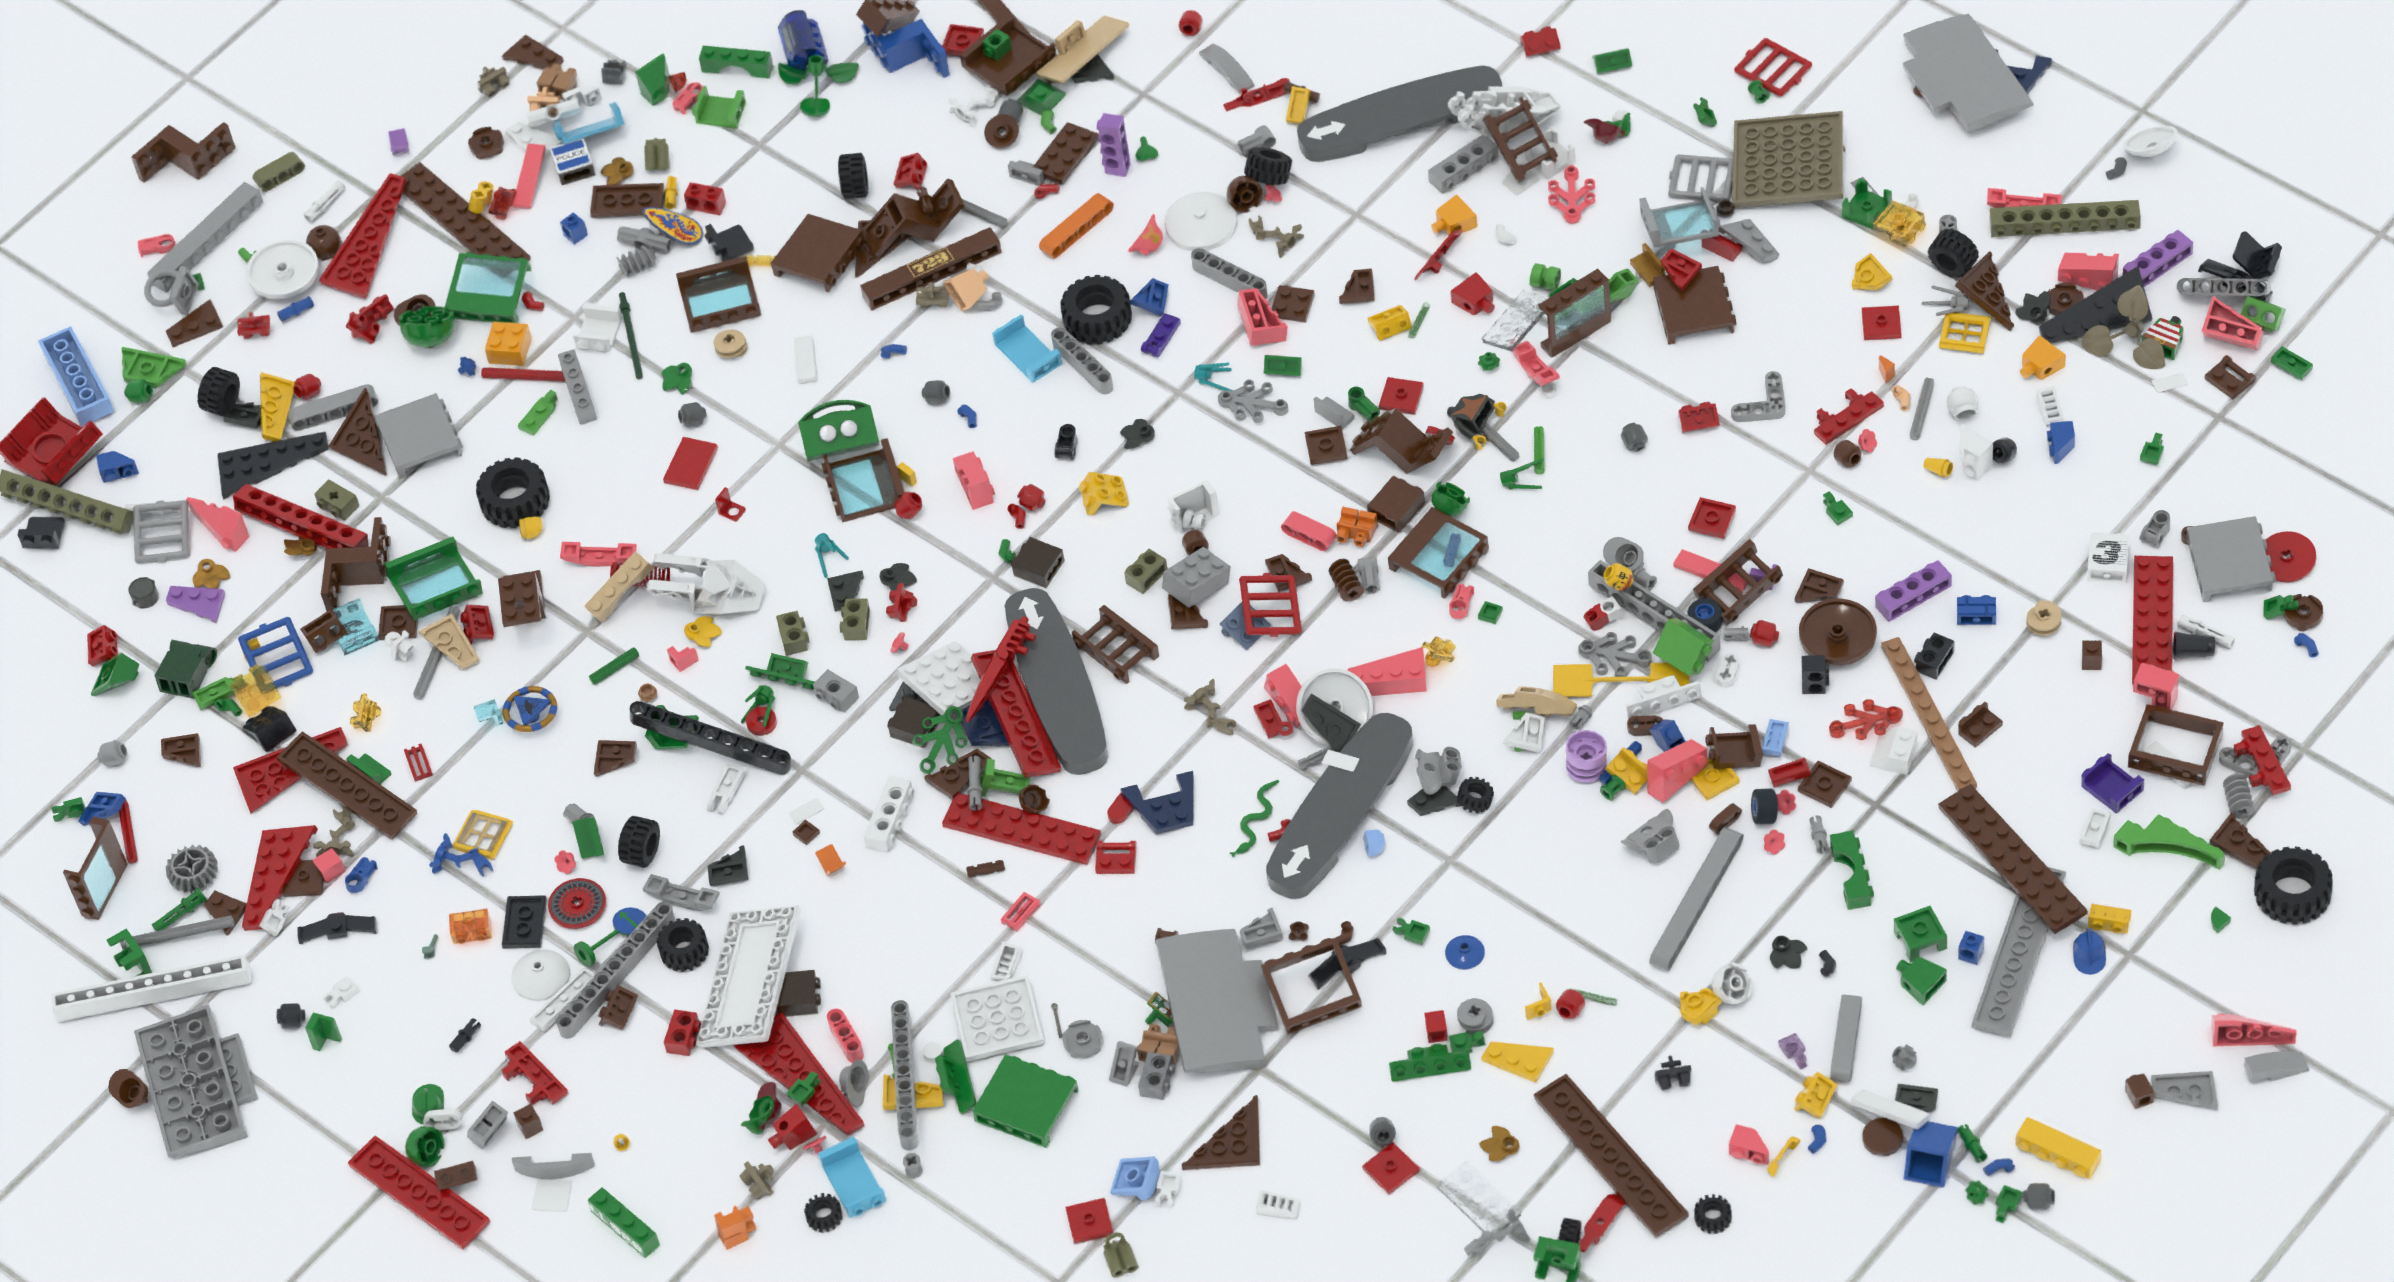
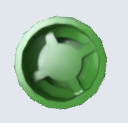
[1529,263,1561,291]

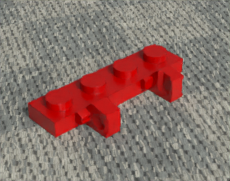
[1814,388,1884,445]
[2233,725,2291,796]
[502,1041,569,1105]

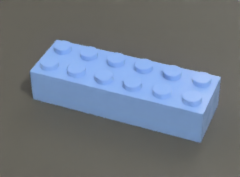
[38,326,115,427]

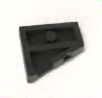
[1071,54,1114,84]
[223,402,261,428]
[827,570,864,612]
[1407,786,1460,816]
[707,845,749,886]
[1895,1083,1939,1123]

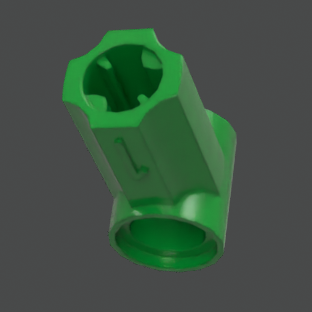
[1348,386,1380,421]

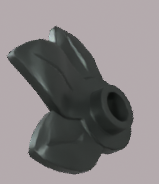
[2015,291,2051,324]
[1120,418,1155,449]
[879,563,917,591]
[1770,935,1808,969]

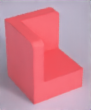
[667,646,699,672]
[313,848,345,883]

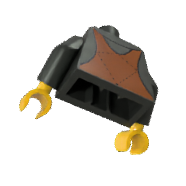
[1447,393,1506,450]

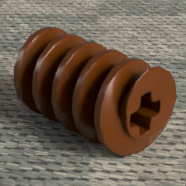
[1328,558,1364,601]

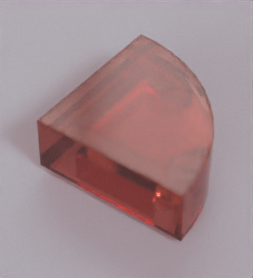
[668,72,686,93]

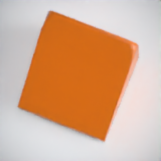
[1879,355,1895,384]

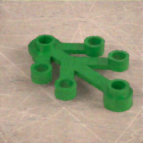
[912,706,968,774]

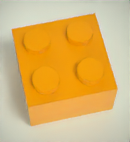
[485,322,532,366]

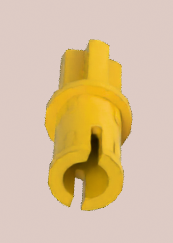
[664,176,678,209]

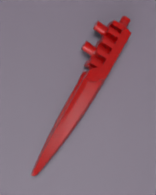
[966,616,1036,722]

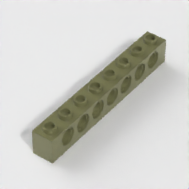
[1989,200,2141,237]
[0,469,133,534]

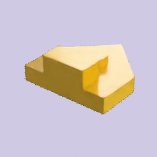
[1851,253,1893,290]
[1680,988,1723,1026]

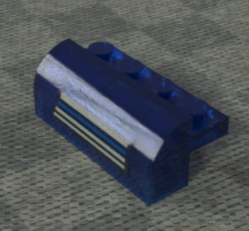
[777,10,829,71]

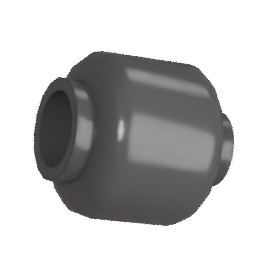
[998,99,1023,123]
[921,380,950,404]
[678,402,707,428]
[1620,422,1648,452]
[1369,1117,1396,1146]
[2023,1183,2055,1210]

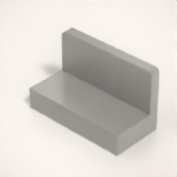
[1007,160,1046,186]
[1313,396,1355,430]

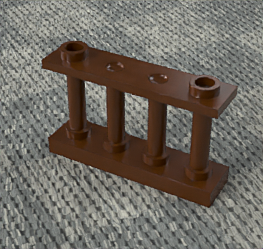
[1483,97,1558,183]
[1693,539,1784,626]
[1071,605,1159,684]

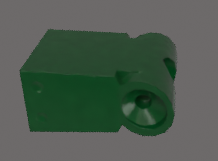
[154,639,217,699]

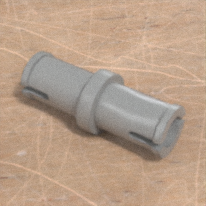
[1809,815,1829,854]

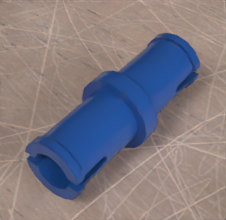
[277,296,314,322]

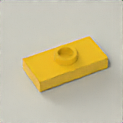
[1286,87,1311,124]

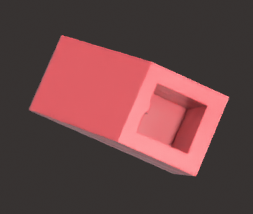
[1728,1124,1769,1165]

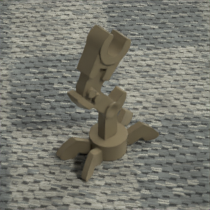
[1248,215,1304,258]
[1184,678,1236,736]
[313,805,355,858]

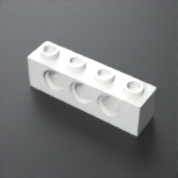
[863,775,915,853]

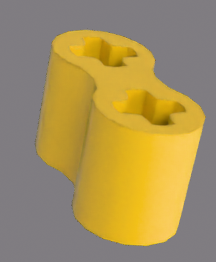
[468,181,494,213]

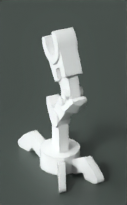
[948,84,1001,127]

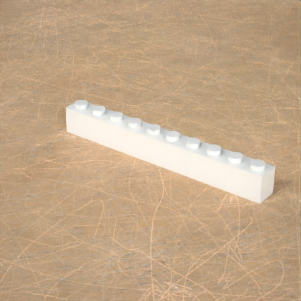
[51,954,251,1022]

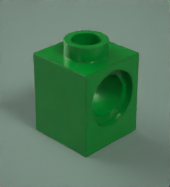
[982,29,1012,61]

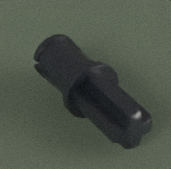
[449,1018,481,1053]

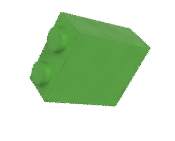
[1653,618,1714,676]

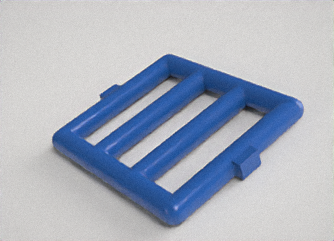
[238,616,313,693]

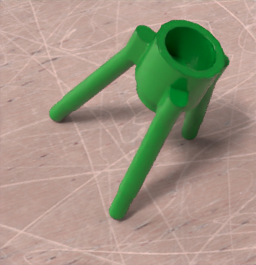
[1500,458,1544,490]
[740,685,776,727]

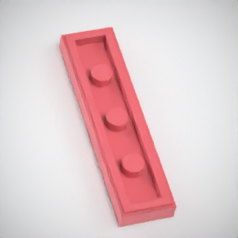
[512,143,546,209]
[1673,549,1748,593]

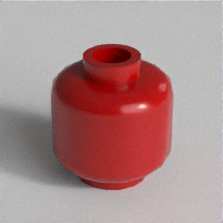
[1178,10,1203,36]
[293,373,321,400]
[1017,484,1046,511]
[895,492,922,519]
[1750,620,1780,647]
[1555,989,1585,1019]

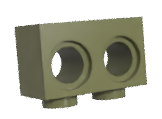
[1124,548,1168,594]
[839,598,870,641]
[776,610,810,656]

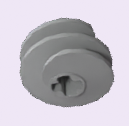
[1457,998,1494,1035]

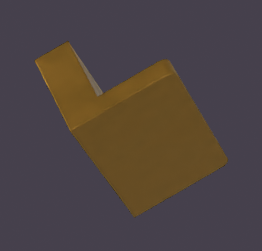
[1630,243,1665,288]

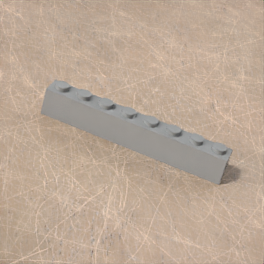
[147,181,263,293]

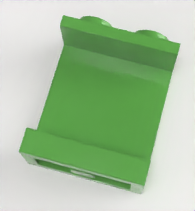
[692,85,746,129]

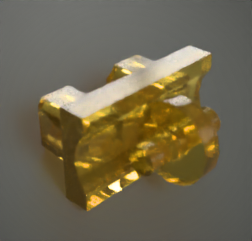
[1421,636,1457,667]
[350,693,382,732]

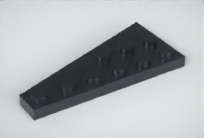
[2038,266,2153,344]
[217,431,329,500]

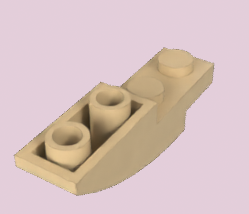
[1496,686,1577,717]

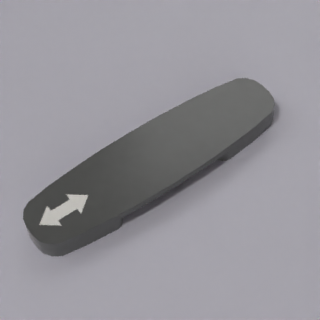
[1297,65,1503,162]
[1004,588,1108,775]
[1266,713,1414,899]

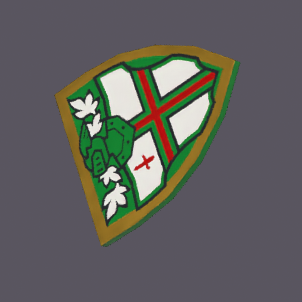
[1145,991,1173,1027]

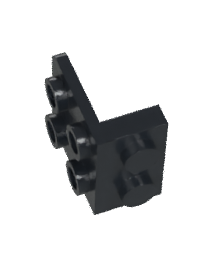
[704,224,754,262]
[2232,231,2282,279]
[17,517,65,549]
[243,706,297,752]

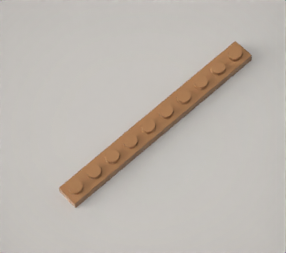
[1881,637,1977,791]

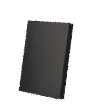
[501,895,547,949]

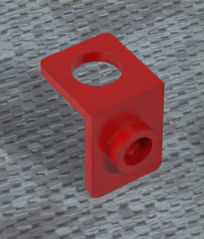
[715,487,746,522]

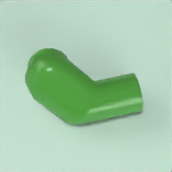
[1040,110,1057,134]
[238,247,256,263]

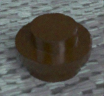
[1716,200,1735,217]

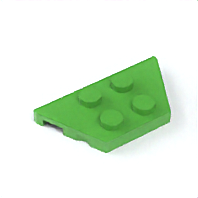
[121,346,187,388]

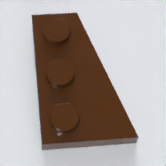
[501,34,564,70]
[166,299,223,347]
[924,749,992,800]
[2209,812,2272,870]

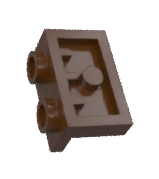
[1958,701,2003,748]
[598,985,639,1030]
[434,1160,478,1190]

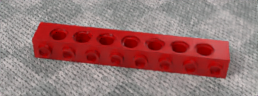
[233,484,369,549]

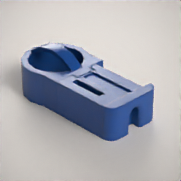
[345,857,378,893]

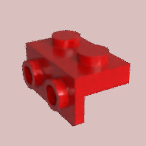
[1520,26,1561,57]

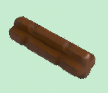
[966,860,1005,878]

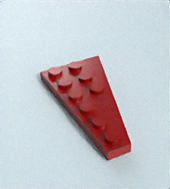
[233,727,348,814]
[242,825,318,931]

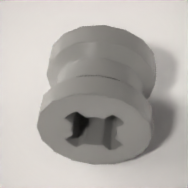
[1939,214,1957,233]

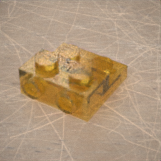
[1873,200,1926,247]
[229,664,282,717]

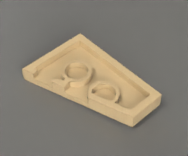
[419,614,480,670]

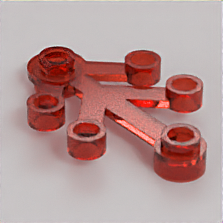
[1829,699,1903,740]

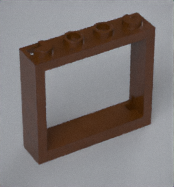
[2127,704,2224,786]
[1261,937,1362,1035]

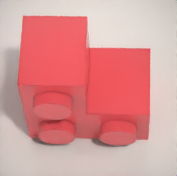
[2133,663,2179,710]

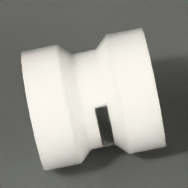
[1182,509,1207,532]

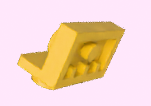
[1367,304,1412,341]
[1605,747,1647,795]
[2087,904,2132,934]
[1794,1071,1838,1119]

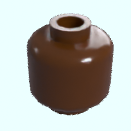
[1833,440,1862,468]
[1182,530,1209,555]

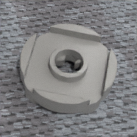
[1062,1019,1103,1058]

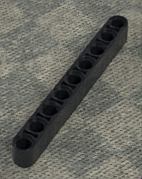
[629,701,791,775]

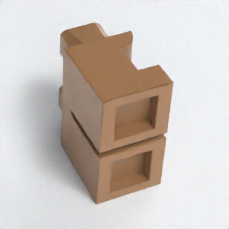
[536,63,578,99]
[1137,1024,1179,1067]

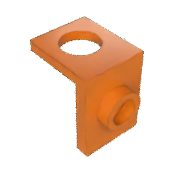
[815,844,847,876]

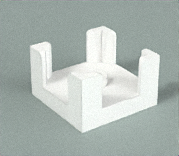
[1524,127,1576,180]

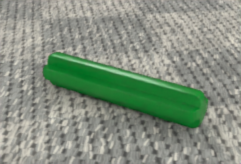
[589,647,639,685]

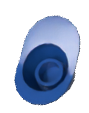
[2073,929,2106,975]

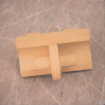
[527,87,562,116]

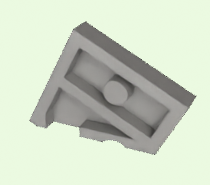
[1239,907,1283,949]

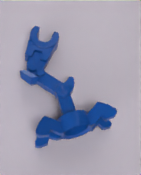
[429,833,493,877]

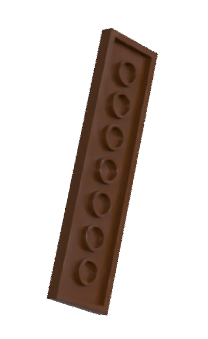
[277,731,418,840]

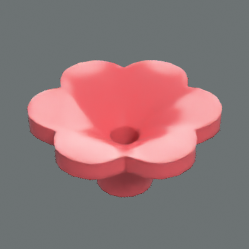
[1264,184,1282,202]
[1858,429,1877,453]
[890,632,909,653]
[1776,790,1796,815]
[1763,829,1785,855]
[554,850,576,874]
[803,1136,826,1154]

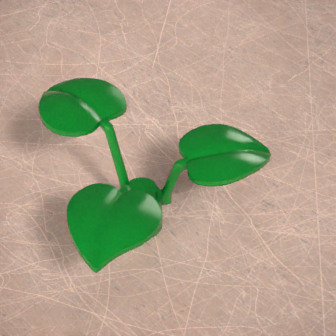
[778,55,859,117]

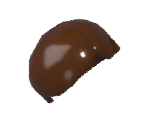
[1019,784,1050,813]

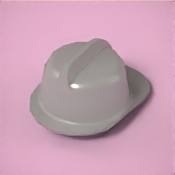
[1603,536,1644,571]
[839,1060,869,1107]

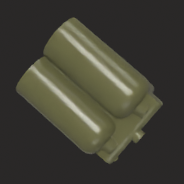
[644,137,670,171]
[1103,1232,1139,1278]

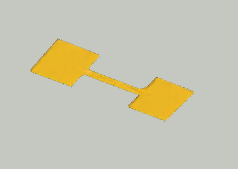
[1553,663,1690,697]

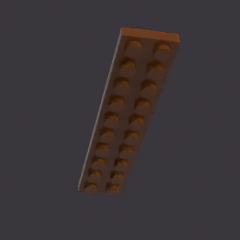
[401,162,531,280]
[1938,784,2088,934]
[1533,1073,1689,1238]

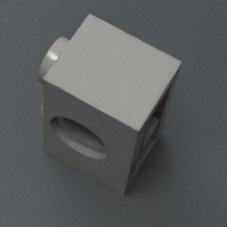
[813,669,859,713]

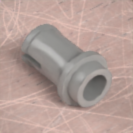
[1724,626,1748,641]
[1569,704,1593,730]

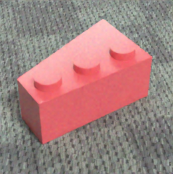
[2058,252,2119,291]
[2202,296,2264,351]
[1263,663,1301,728]
[1647,739,1707,803]

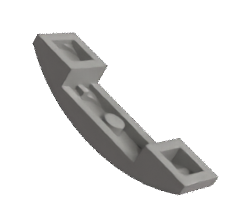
[1199,43,1255,95]
[642,874,720,910]
[511,1152,595,1179]

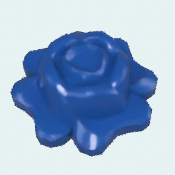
[458,356,477,376]

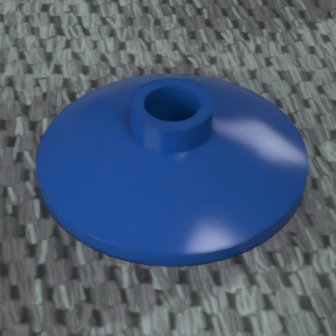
[1445,935,1485,970]

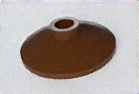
[984,114,1019,148]

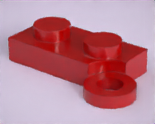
[1253,699,1293,739]

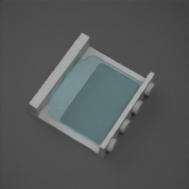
[1639,187,1721,248]

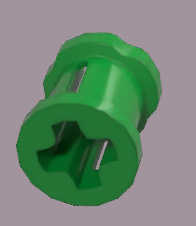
[1747,80,1770,104]
[1600,775,1626,801]

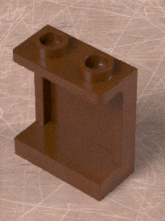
[1705,724,1763,769]

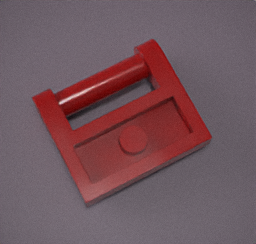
[1095,840,1137,874]

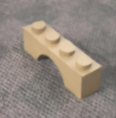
[584,551,654,623]

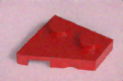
[1661,248,1702,292]

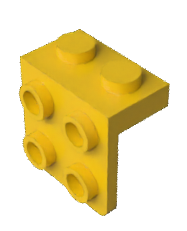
[1079,472,1129,515]

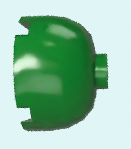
[1432,481,1470,517]
[405,1126,445,1167]

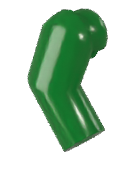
[998,539,1016,563]
[214,698,243,717]

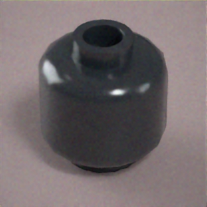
[1993,437,2017,464]
[276,1003,306,1029]

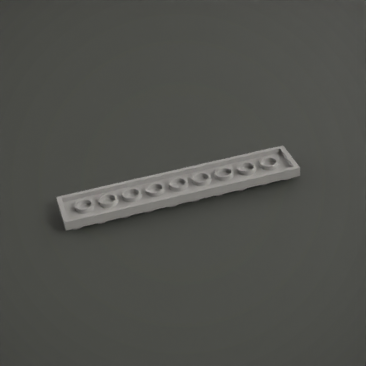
[1971,867,2066,1037]

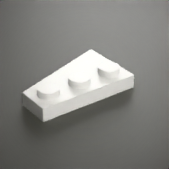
[505,121,563,158]

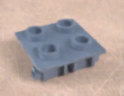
[1219,602,1272,651]

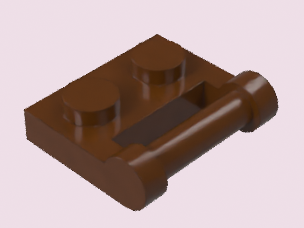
[2205,355,2256,400]

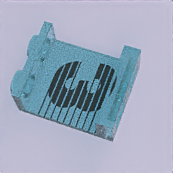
[331,598,379,656]

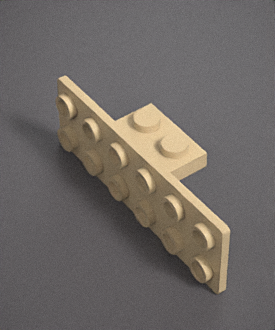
[1036,15,1130,84]

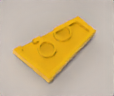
[1481,1041,1554,1083]
[883,1074,944,1110]

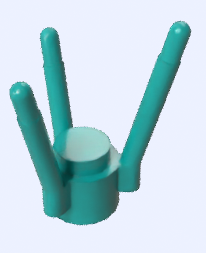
[1194,362,1234,391]
[814,533,849,578]

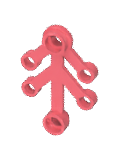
[1548,165,1596,224]

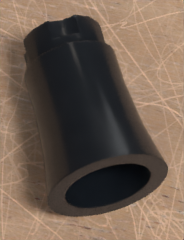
[2173,631,2215,659]

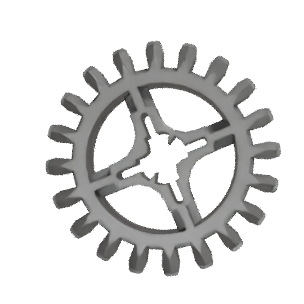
[165,844,218,894]

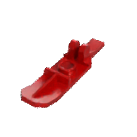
[1223,78,1290,112]
[1414,229,1462,281]
[1578,1194,1625,1253]

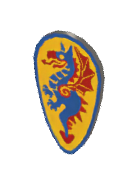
[642,207,703,245]

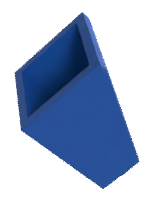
[1903,1121,1958,1188]

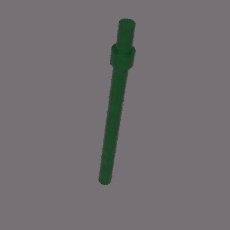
[618,292,643,379]

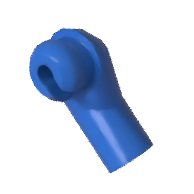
[880,344,907,359]
[957,404,977,428]
[2294,633,2319,658]
[1807,1124,1827,1154]

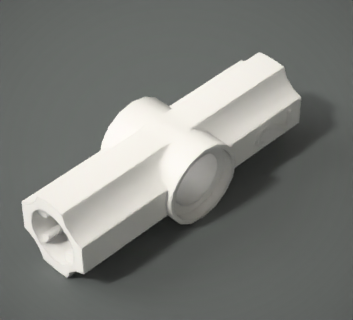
[526,98,581,128]

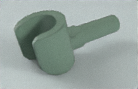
[422,934,438,958]

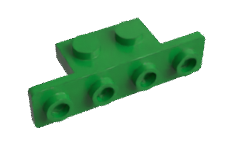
[745,653,815,690]
[935,1039,977,1114]
[1389,1044,1471,1082]

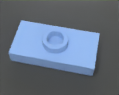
[1762,719,1789,757]

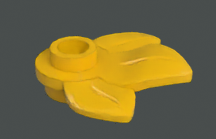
[684,616,722,647]

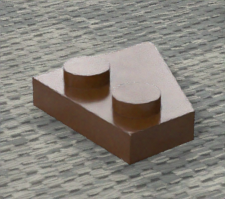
[1265,554,1312,592]
[1794,568,1844,603]
[1167,594,1208,629]
[593,740,637,777]
[204,890,247,936]

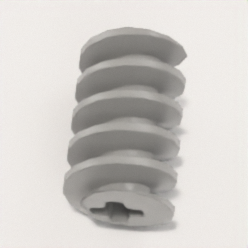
[616,243,656,277]
[2223,773,2255,818]

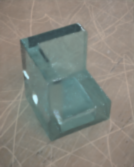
[473,699,503,727]

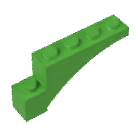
[2113,814,2225,870]

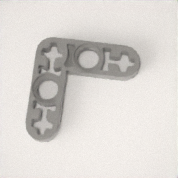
[1731,371,1786,422]
[2219,736,2292,778]

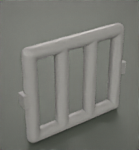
[1668,154,1733,201]
[133,500,190,563]

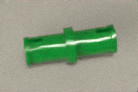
[1957,1124,1988,1163]

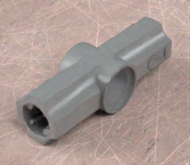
[616,226,672,253]

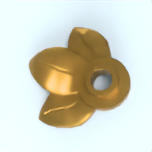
[600,157,634,185]
[284,537,317,556]
[192,559,230,589]
[1479,1126,1520,1161]

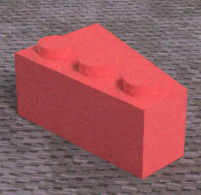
[1237,288,1288,346]
[952,451,995,510]

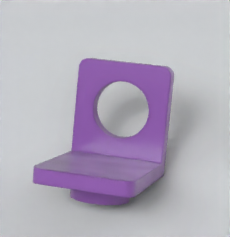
[388,128,410,155]

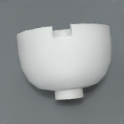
[1712,963,1753,1004]

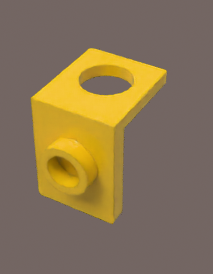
[1525,982,1552,1020]

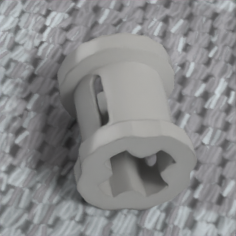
[1632,567,1657,591]
[903,1153,923,1179]

